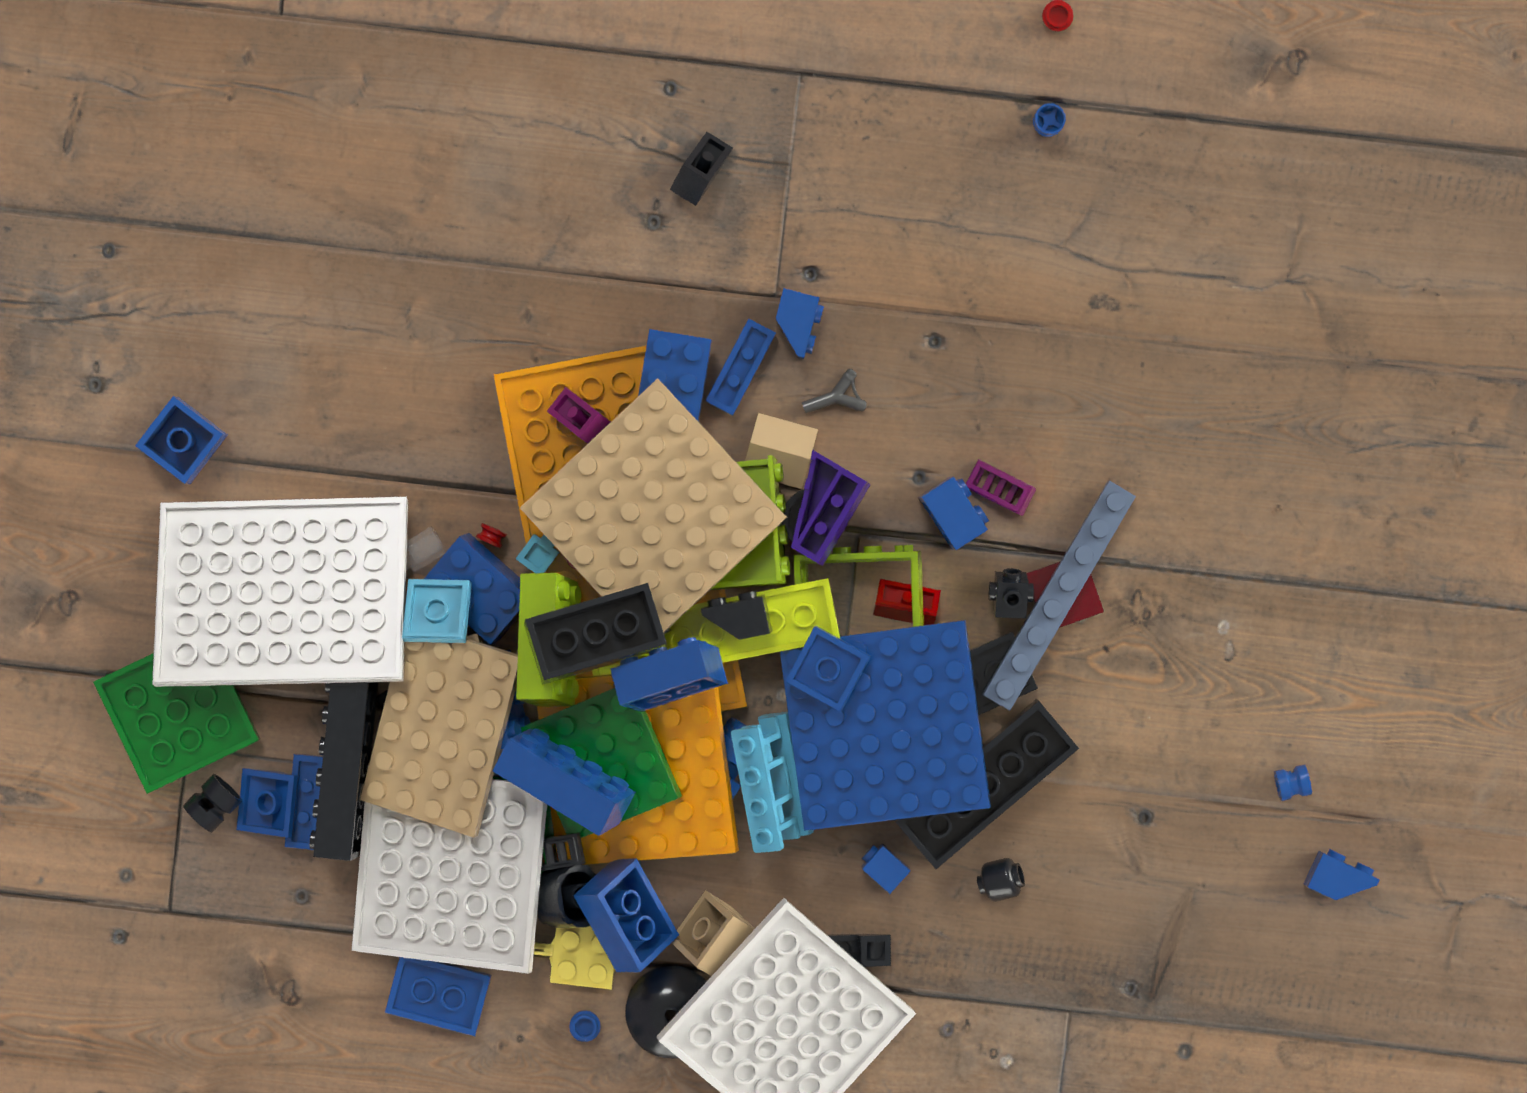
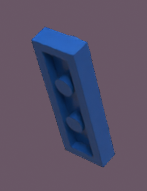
[706,319,776,416]
[285,753,323,850]

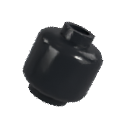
[977,858,1025,902]

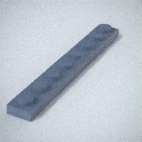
[982,480,1136,711]

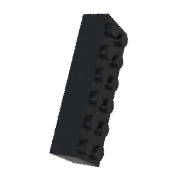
[309,682,379,861]
[895,699,1079,869]

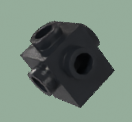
[988,568,1034,618]

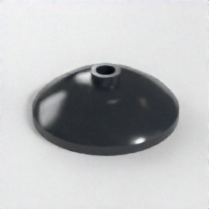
[625,965,707,1059]

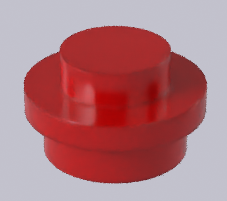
[1042,0,1074,32]

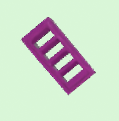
[966,459,1036,516]

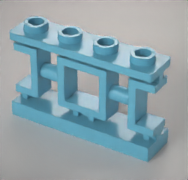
[731,712,814,853]

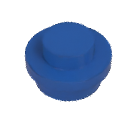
[569,1010,601,1042]

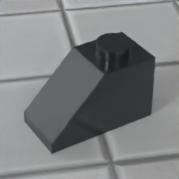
[670,132,733,206]

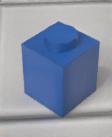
[861,844,911,894]

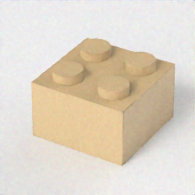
[672,890,755,976]

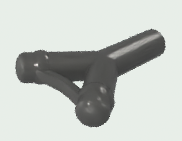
[802,369,867,414]

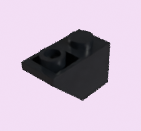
[701,590,772,640]

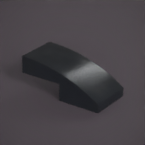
[828,934,891,967]

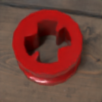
[476,523,507,548]

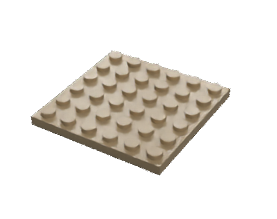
[520,378,787,633]

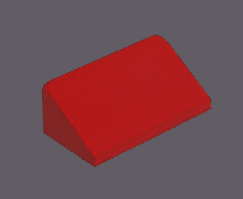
[873,579,941,625]

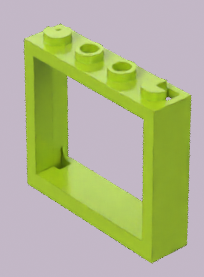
[794,545,924,627]

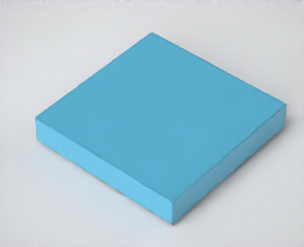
[402,579,472,643]

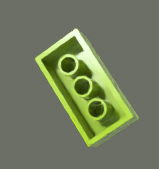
[516,573,582,707]

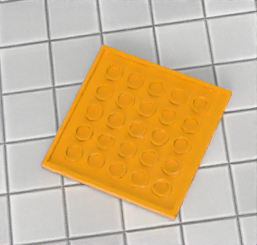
[537,674,739,865]

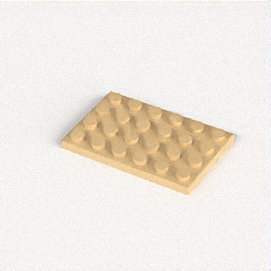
[360,638,518,838]

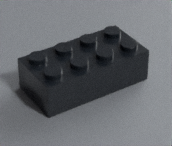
[524,583,667,685]

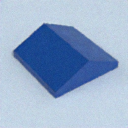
[236,768,298,838]

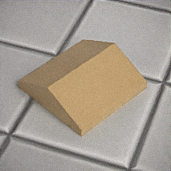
[745,413,818,489]

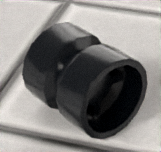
[183,774,243,833]

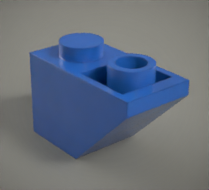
[776,288,824,359]
[1303,849,1380,900]

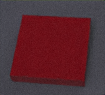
[1026,561,1104,628]

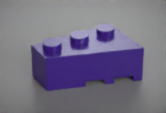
[791,450,870,566]

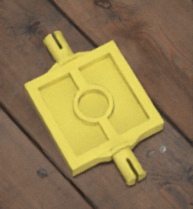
[534,923,615,990]

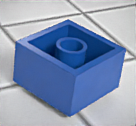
[135,396,228,484]

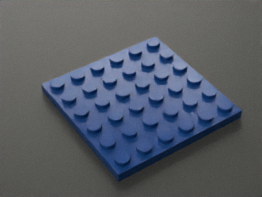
[780,620,991,831]

